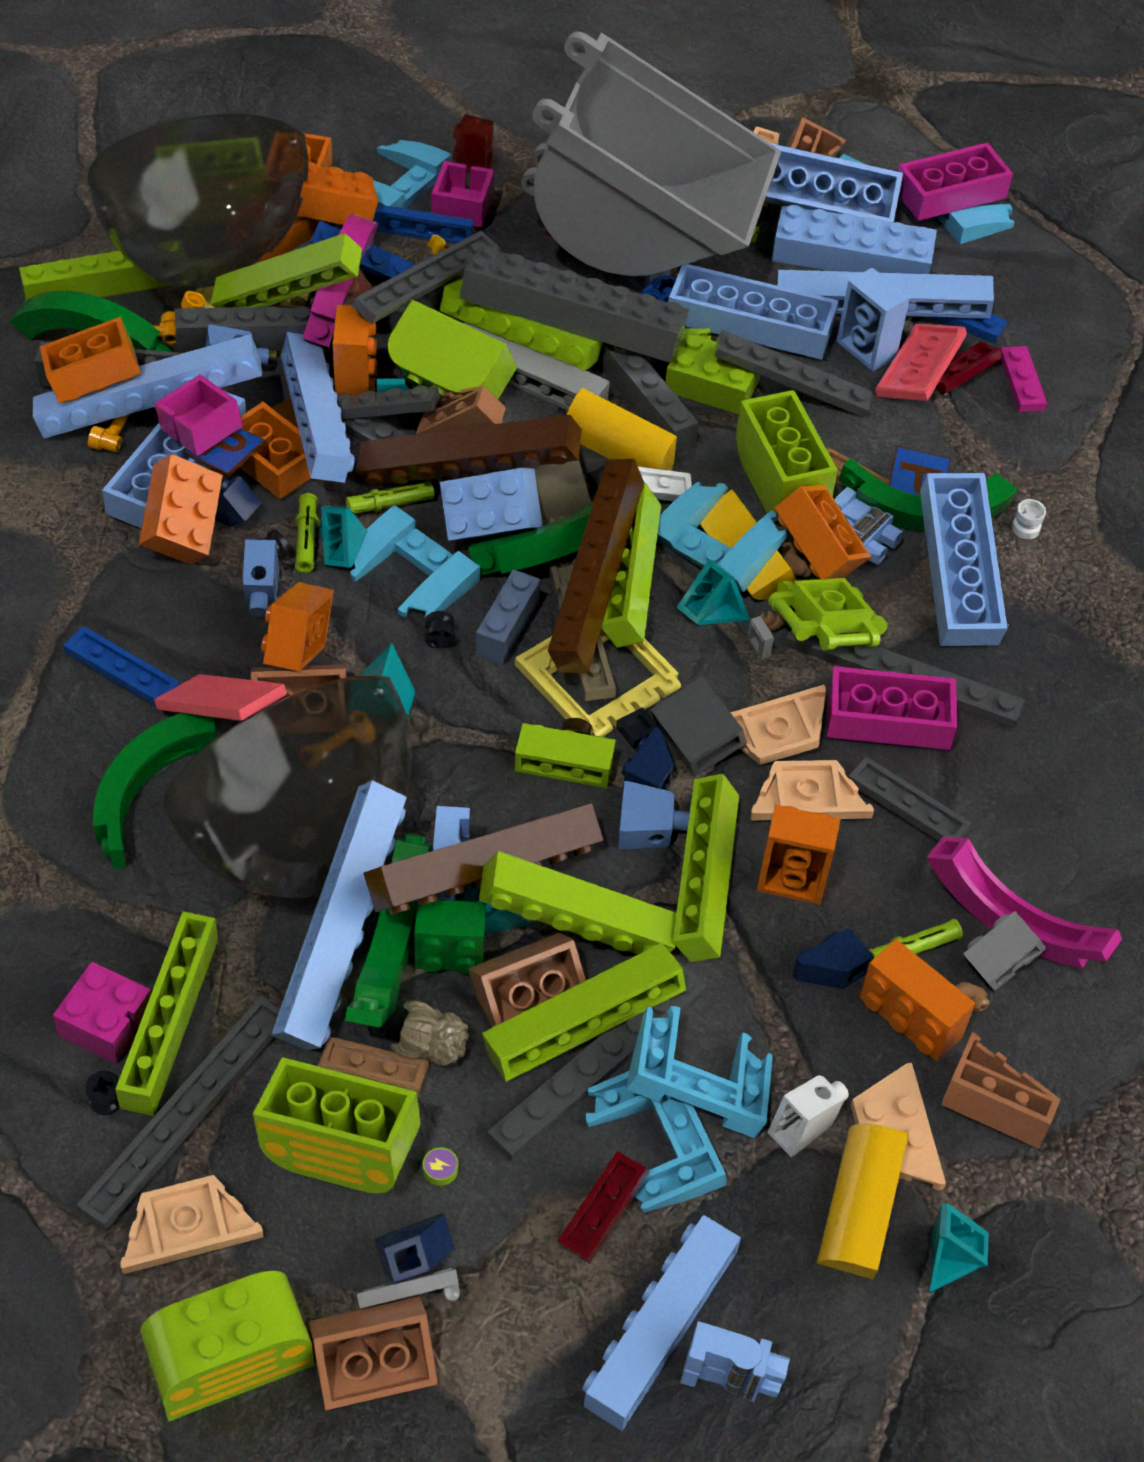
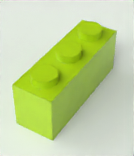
[514,723,616,788]

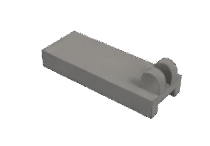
[354,1268,460,1309]

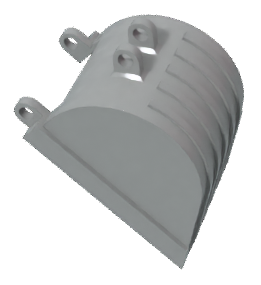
[521,32,782,276]

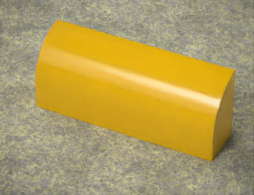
[567,388,677,471]
[700,490,796,600]
[817,1124,909,1280]

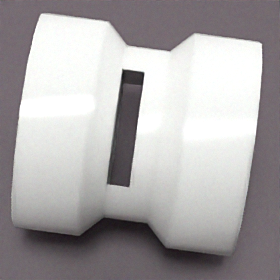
[1012,499,1046,539]

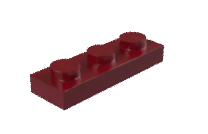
[935,341,1002,393]
[557,1150,649,1264]

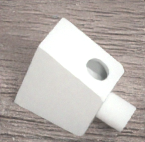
[767,1075,849,1158]

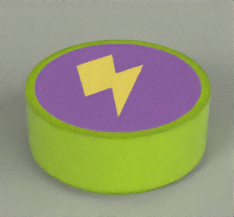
[423,1147,458,1186]

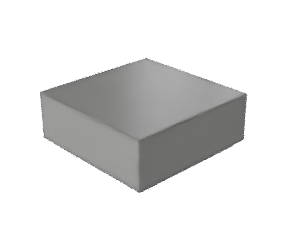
[747,616,774,660]

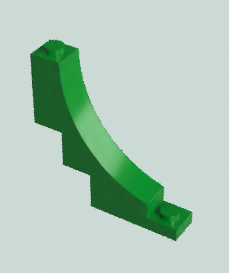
[345,833,433,1028]

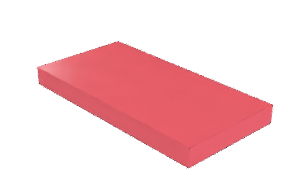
[875,324,967,401]
[154,674,287,721]

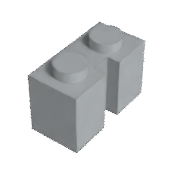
[963,911,1047,991]

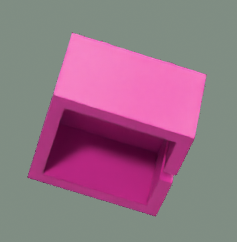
[431,161,494,227]
[154,374,243,456]
[53,962,151,1064]

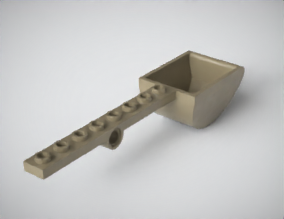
[492,459,616,701]

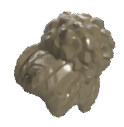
[391,1000,469,1066]

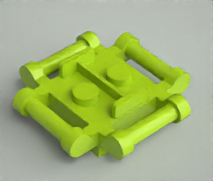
[768,578,888,651]

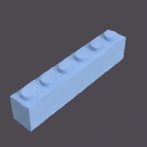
[582,1215,741,1431]

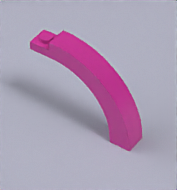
[303,213,378,348]
[926,836,1122,968]

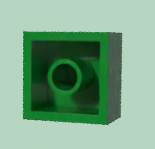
[415,900,486,974]

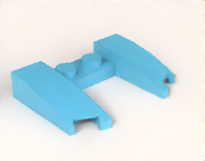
[373,140,451,209]
[936,204,1014,244]
[657,482,788,592]
[350,505,480,618]
[626,1006,773,1138]
[586,1071,727,1213]

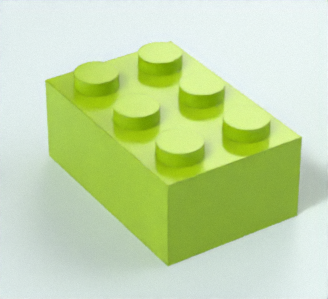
[665,332,760,414]

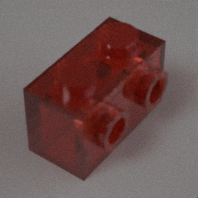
[453,114,494,174]

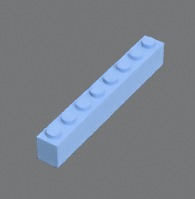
[778,270,994,318]
[281,332,354,483]
[33,334,262,438]
[271,781,407,1051]

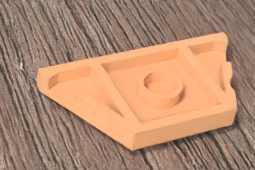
[730,685,826,765]
[750,760,874,821]
[851,1063,946,1190]
[120,1175,264,1274]

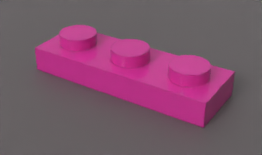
[1000,346,1047,412]

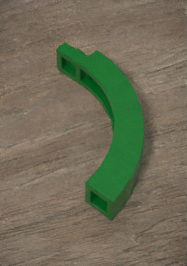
[9,291,173,352]
[838,458,1018,532]
[468,501,594,575]
[93,713,218,869]

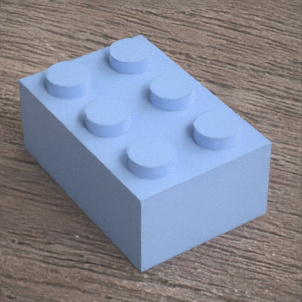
[837,268,910,372]
[440,468,542,541]

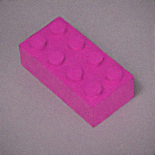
[897,142,1013,221]
[827,666,957,750]

